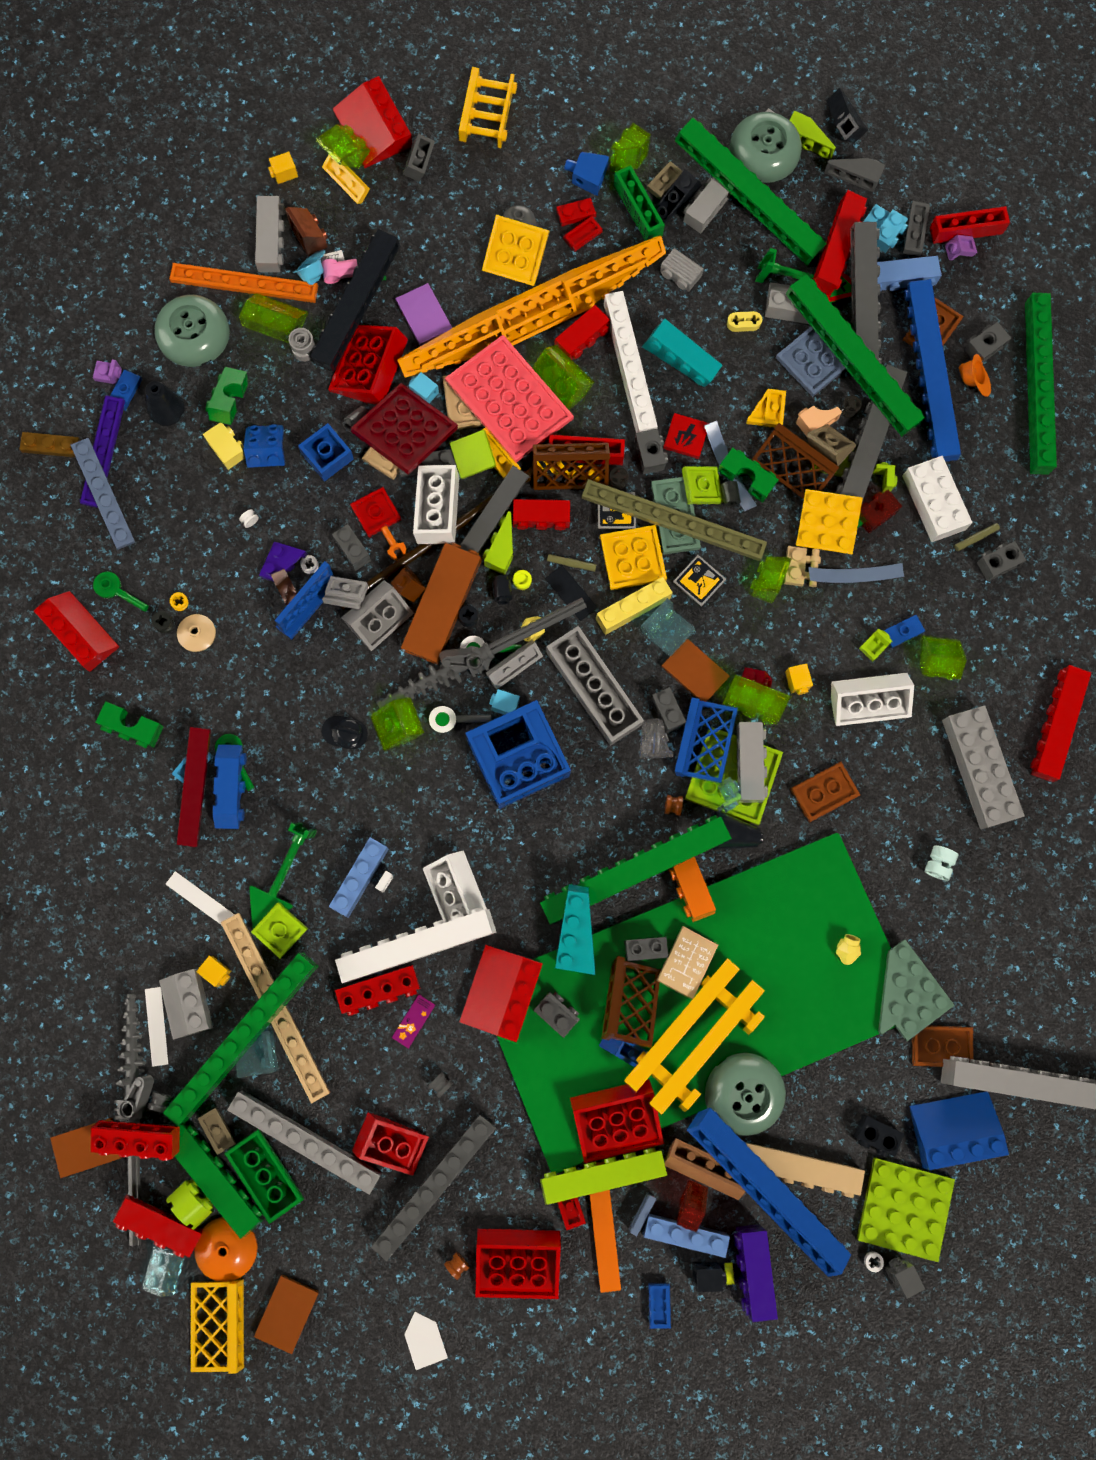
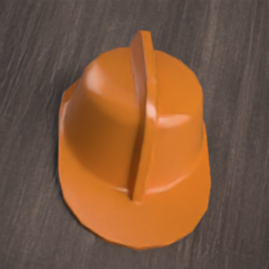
[959,354,991,397]

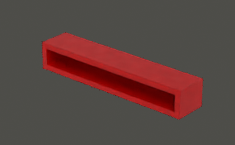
[813,190,867,295]
[1030,665,1091,782]

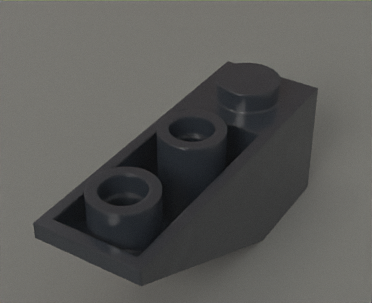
[826,88,868,143]
[655,169,703,224]

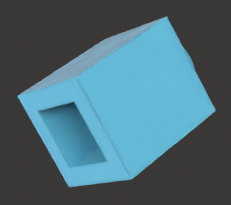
[409,372,439,404]
[489,689,520,715]

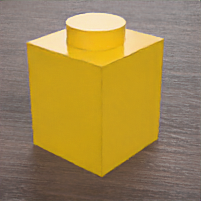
[268,152,298,184]
[785,664,813,695]
[196,956,231,987]

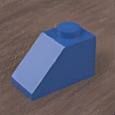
[599,1033,648,1067]

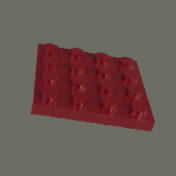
[351,383,458,475]

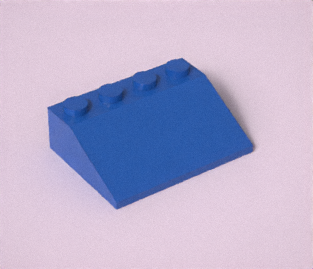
[909,1091,1009,1170]

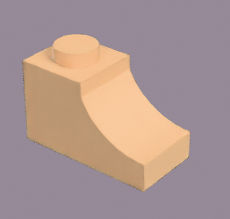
[796,406,842,436]

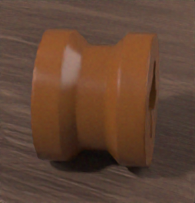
[665,795,683,816]
[444,1252,470,1280]

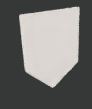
[404,1312,447,1370]

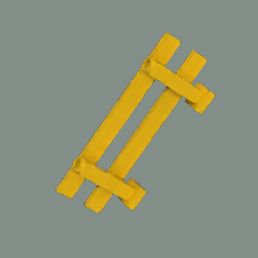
[624,958,765,1115]

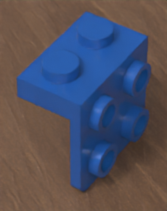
[243,424,285,468]

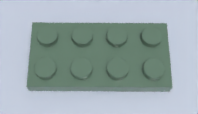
[651,477,701,555]

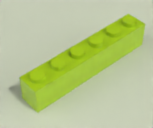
[540,1148,667,1205]

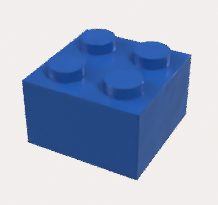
[298,423,354,482]

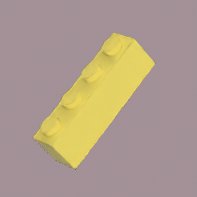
[596,577,673,635]

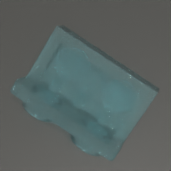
[717,777,742,813]
[141,1246,185,1297]

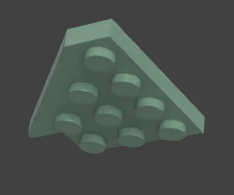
[878,940,954,1041]

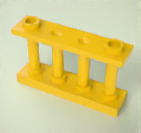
[459,67,517,148]

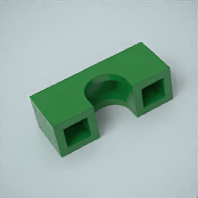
[206,367,248,425]
[718,448,779,503]
[95,701,164,749]

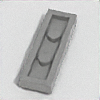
[486,640,543,689]

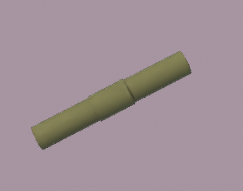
[954,523,1000,551]
[547,554,597,572]

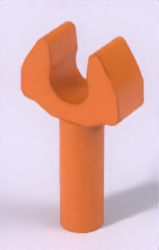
[381,526,406,561]

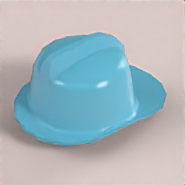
[293,250,325,285]

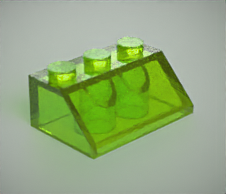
[239,293,308,344]
[532,345,595,410]
[722,675,790,725]

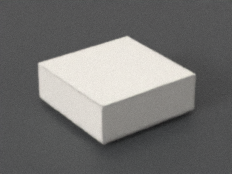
[375,871,393,893]

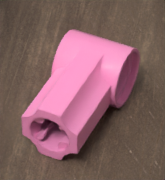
[322,259,358,284]

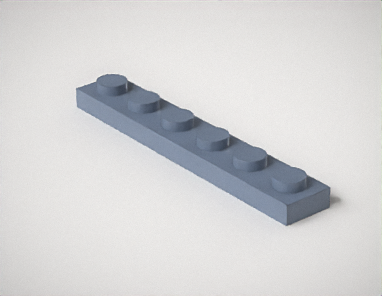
[71,438,136,550]

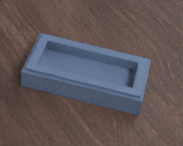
[628,1193,656,1237]

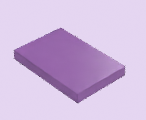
[395,283,452,346]

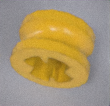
[170,592,188,611]

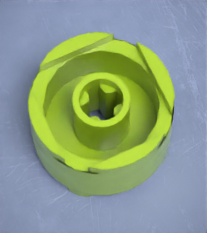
[166,1179,214,1230]

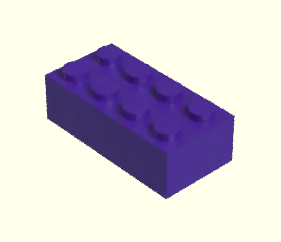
[733,1224,778,1322]

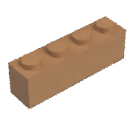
[664,1138,746,1200]

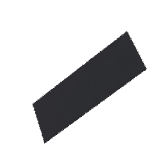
[545,565,598,621]

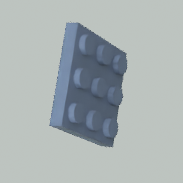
[776,327,846,397]

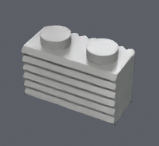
[660,248,704,292]

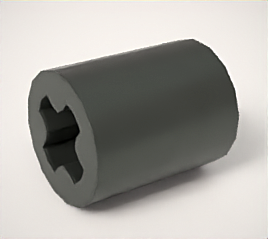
[721,481,741,507]

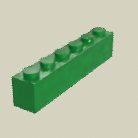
[175,1124,265,1239]

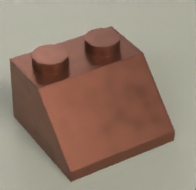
[285,207,328,257]

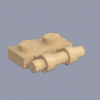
[784,546,821,587]

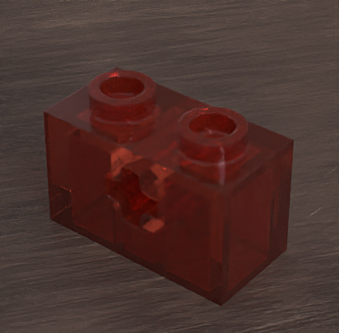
[859,489,902,533]

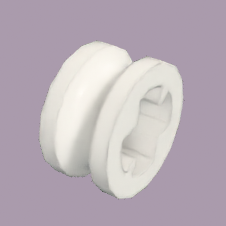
[239,509,259,528]
[300,555,319,574]
[864,1251,884,1272]

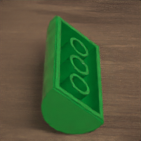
[224,1129,305,1224]

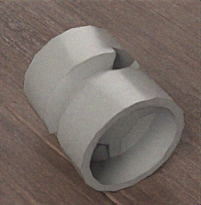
[289,328,315,362]

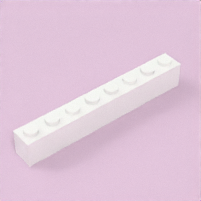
[604,291,658,433]
[335,907,497,983]

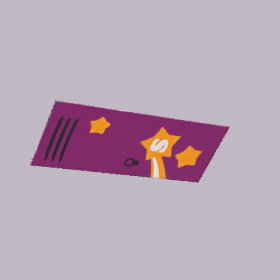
[392,995,435,1049]

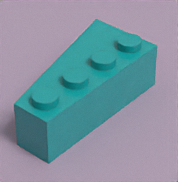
[642,319,722,387]
[555,884,595,975]

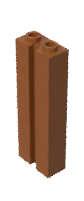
[401,542,482,665]

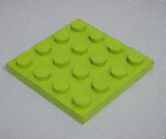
[684,727,783,826]
[856,1157,955,1262]

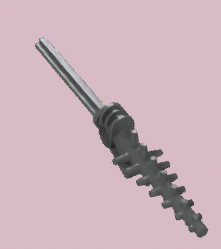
[377,598,587,709]
[114,994,154,1246]

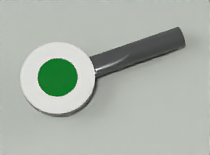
[429,706,491,733]

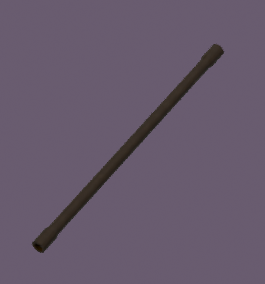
[340,466,539,610]

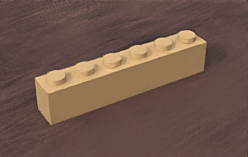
[745,1142,865,1198]

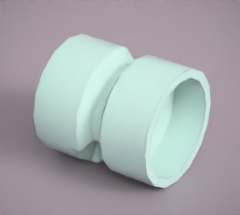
[924,845,958,881]

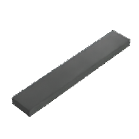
[460,466,529,553]

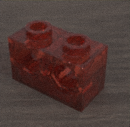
[677,1180,708,1232]

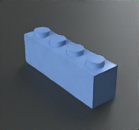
[877,256,942,292]
[329,837,389,918]
[642,1214,730,1258]

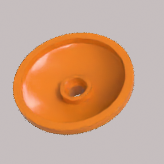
[194,1217,258,1281]

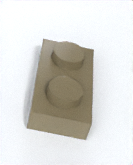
[646,161,683,200]
[198,1107,236,1155]

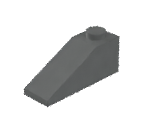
[824,158,885,193]

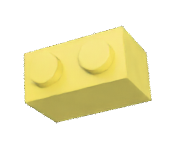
[203,423,245,470]

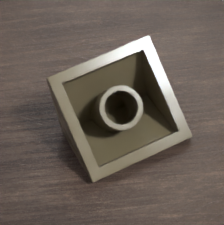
[807,424,857,466]

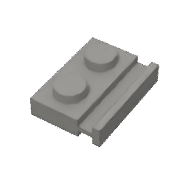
[322,576,368,609]

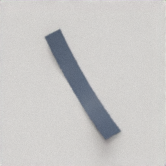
[704,420,757,511]
[808,563,904,583]

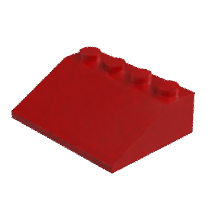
[333,76,412,169]
[328,325,408,404]
[459,945,542,1042]
[570,1079,664,1163]
[475,1229,561,1299]

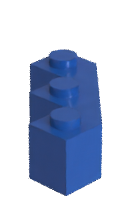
[213,745,247,829]

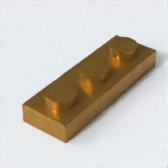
[19,432,81,458]

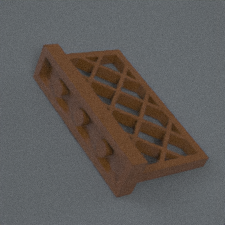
[752,423,839,499]
[533,443,610,490]
[601,956,661,1048]

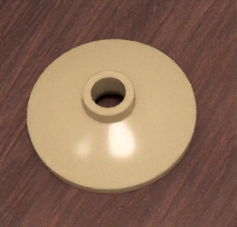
[177,614,216,652]

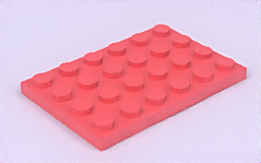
[445,335,574,463]

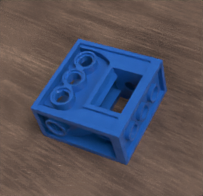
[465,700,571,809]

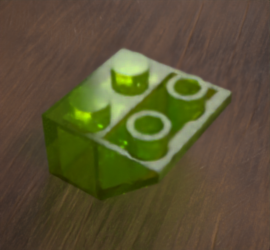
[610,123,651,172]

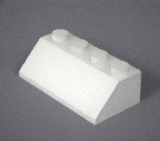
[831,673,914,726]
[423,850,487,922]

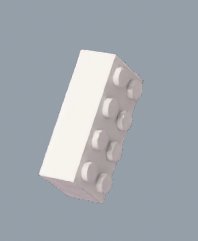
[902,456,972,542]
[413,465,459,544]

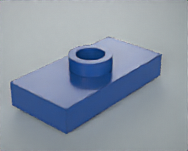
[110,370,142,411]
[884,615,925,648]
[648,1283,671,1329]

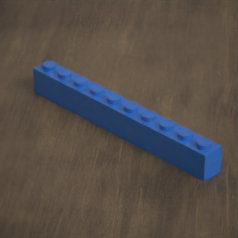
[904,279,961,462]
[687,1108,851,1277]

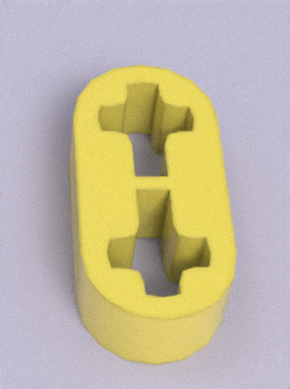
[727,311,762,332]

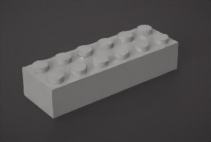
[546,626,644,746]
[942,706,1024,830]

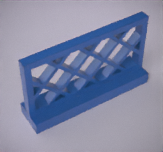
[274,561,335,640]
[675,697,738,784]

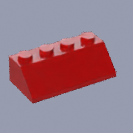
[34,591,119,672]

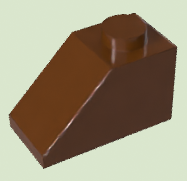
[391,565,426,602]

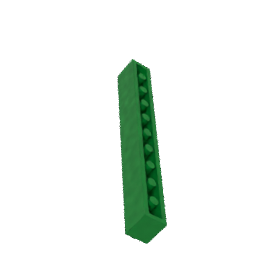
[675,118,827,265]
[785,274,925,437]
[1025,293,1057,475]
[540,815,732,924]
[163,953,319,1127]

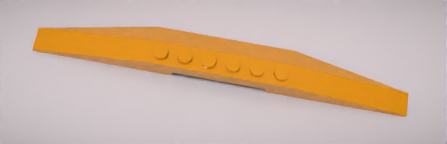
[397,235,666,377]

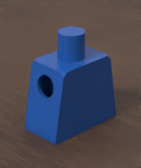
[564,152,609,196]

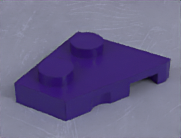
[259,542,308,582]

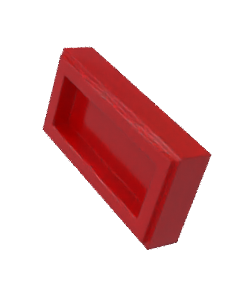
[563,216,603,252]

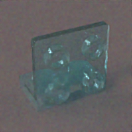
[641,598,695,656]
[236,1030,279,1078]

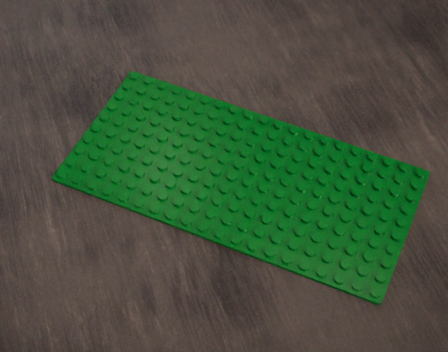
[497,833,895,1174]

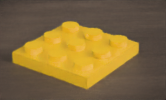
[482,215,550,286]
[796,489,863,554]
[600,525,667,590]

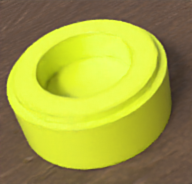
[513,570,532,590]
[724,1262,735,1285]

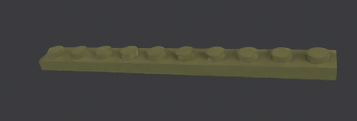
[581,479,767,561]

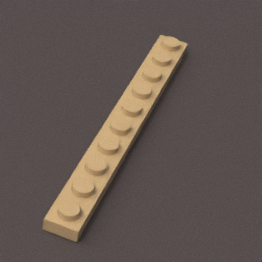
[220,913,330,1103]

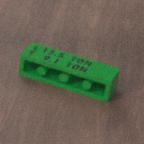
[613,165,665,241]

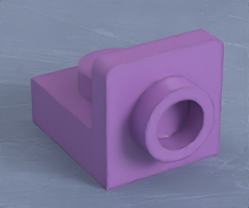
[945,235,977,260]
[93,359,122,384]

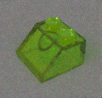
[315,124,371,168]
[750,556,792,604]
[920,636,967,680]
[370,698,424,751]

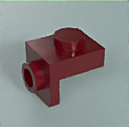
[739,667,772,695]

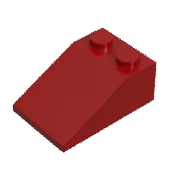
[352,1112,429,1176]

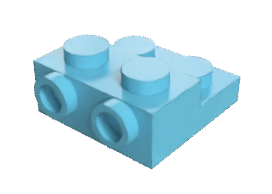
[863,204,908,253]

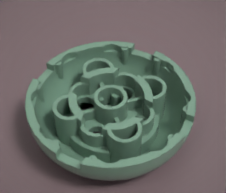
[729,112,802,183]
[154,295,230,367]
[705,1053,786,1136]

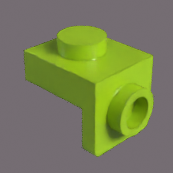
[872,462,897,493]
[859,629,892,662]

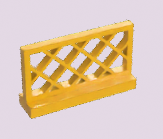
[191,1280,244,1374]

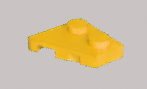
[746,389,786,428]

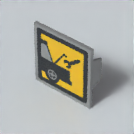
[598,492,636,529]
[673,555,726,607]

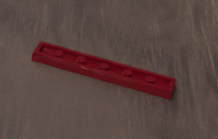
[177,727,211,847]

